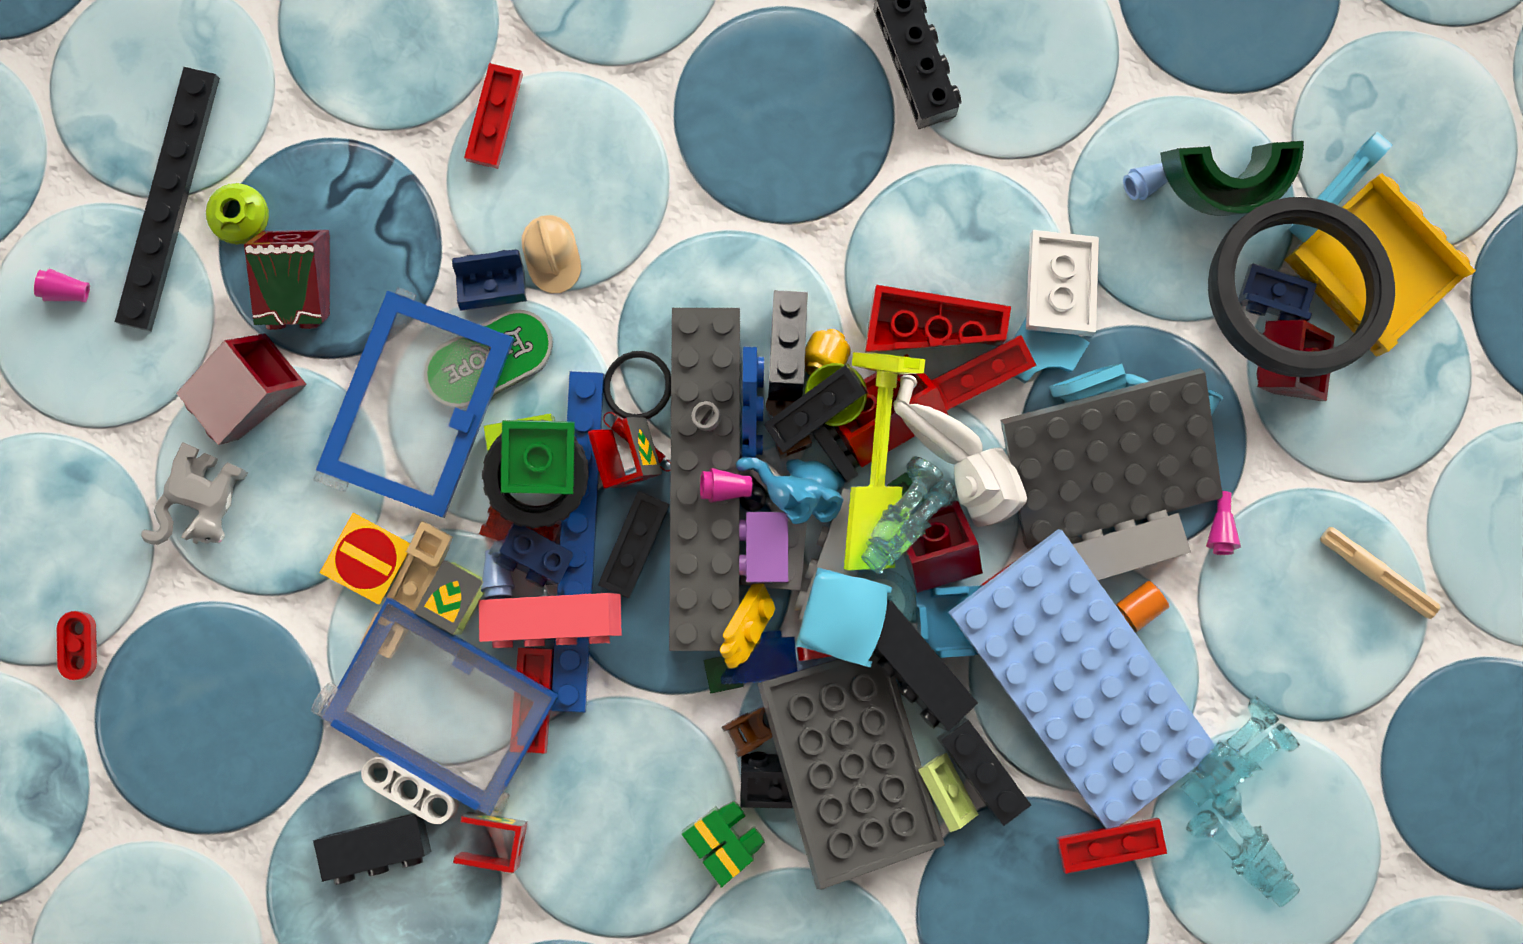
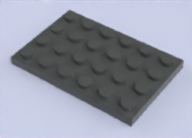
[1000,368,1223,549]
[757,652,945,890]

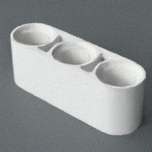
[361,755,459,824]

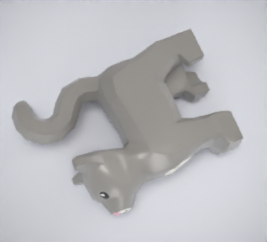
[141,442,248,545]

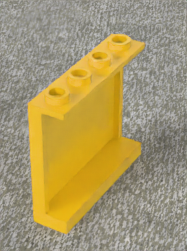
[1284,173,1476,357]

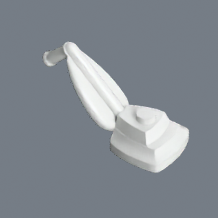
[893,375,1027,527]

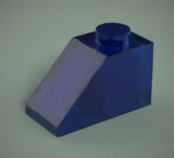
[721,630,798,684]

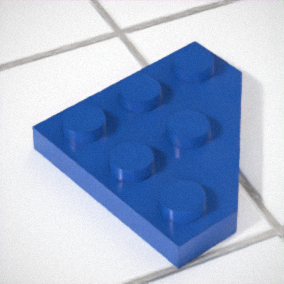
[742,347,764,458]

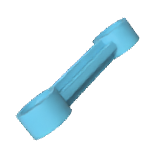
[1288,132,1392,243]

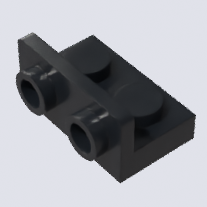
[740,751,793,808]

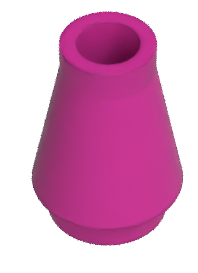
[34,268,90,302]
[700,468,752,503]

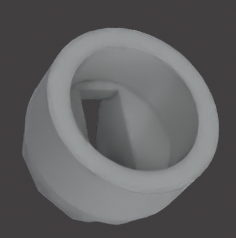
[691,401,721,431]

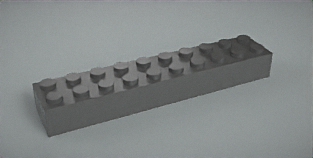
[669,308,740,651]

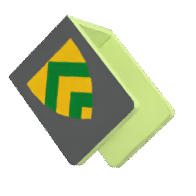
[414,561,484,635]

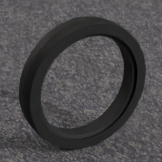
[1208,197,1395,377]

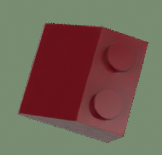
[1256,320,1335,401]
[898,501,983,593]

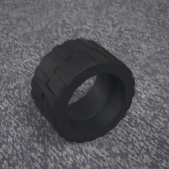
[482,420,589,529]

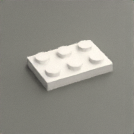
[1026,230,1099,336]

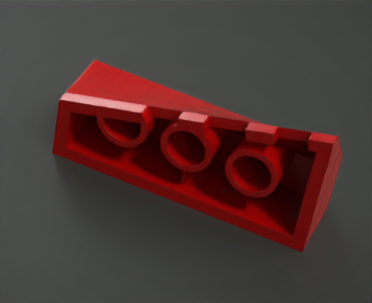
[865,285,1011,352]

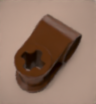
[721,705,773,758]

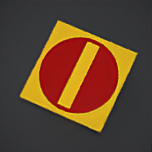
[319,513,410,605]

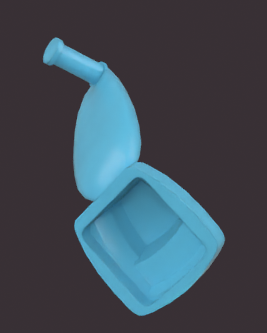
[1049,363,1223,416]

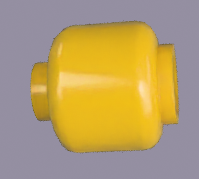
[805,329,851,376]

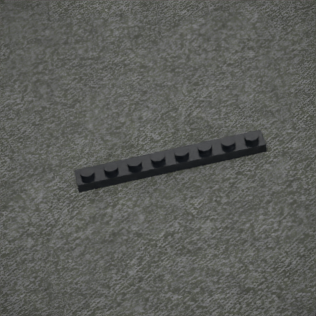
[114,67,220,332]

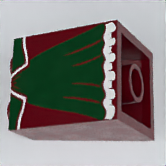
[244,230,330,330]

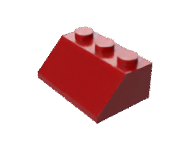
[834,354,948,467]

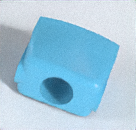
[796,568,893,668]

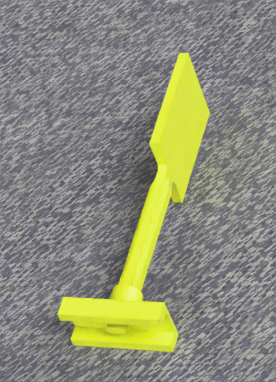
[844,352,925,570]

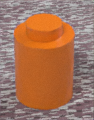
[1116,580,1170,632]

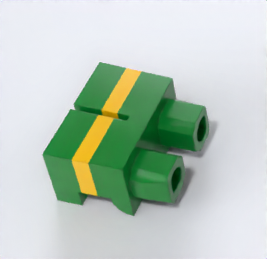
[681,800,765,888]

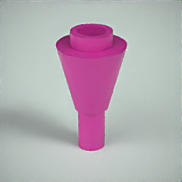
[1206,491,1241,555]

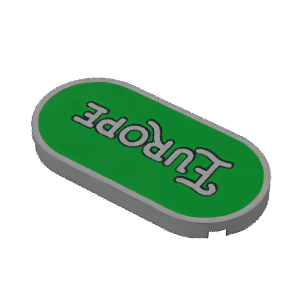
[424,310,553,409]

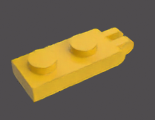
[720,584,776,668]

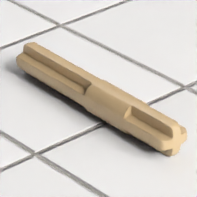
[1320,527,1440,619]

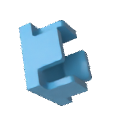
[914,585,983,658]

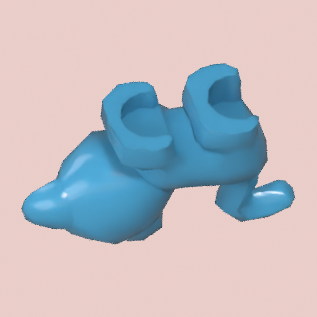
[736,457,845,524]

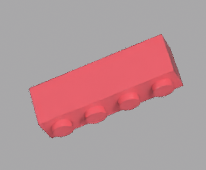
[478,593,622,648]

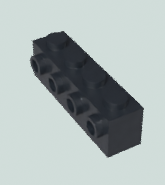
[873,0,962,130]
[873,599,978,732]

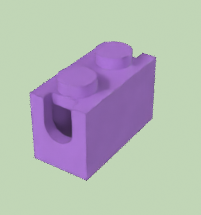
[739,512,788,583]

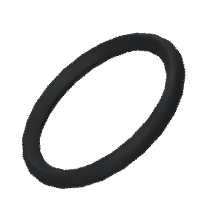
[603,351,671,419]

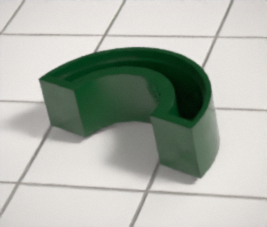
[1160,141,1304,216]

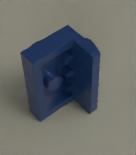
[452,249,527,311]
[1238,263,1317,321]
[488,523,573,588]

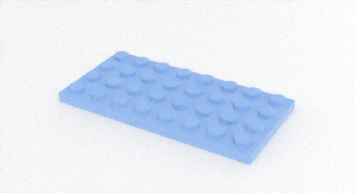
[948,529,1218,829]

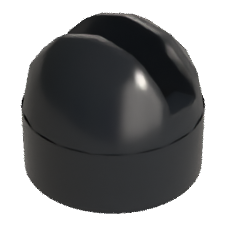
[740,484,767,512]

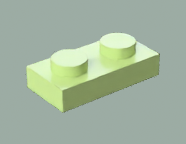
[918,753,979,832]

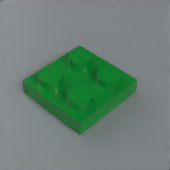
[501,420,575,494]

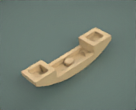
[360,521,453,659]

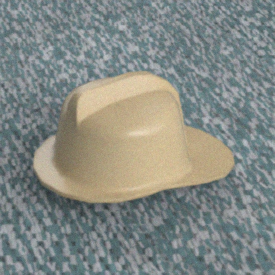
[522,215,581,293]

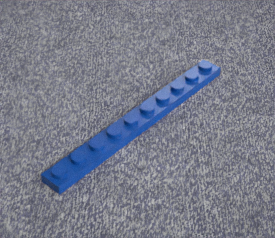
[551,371,604,713]

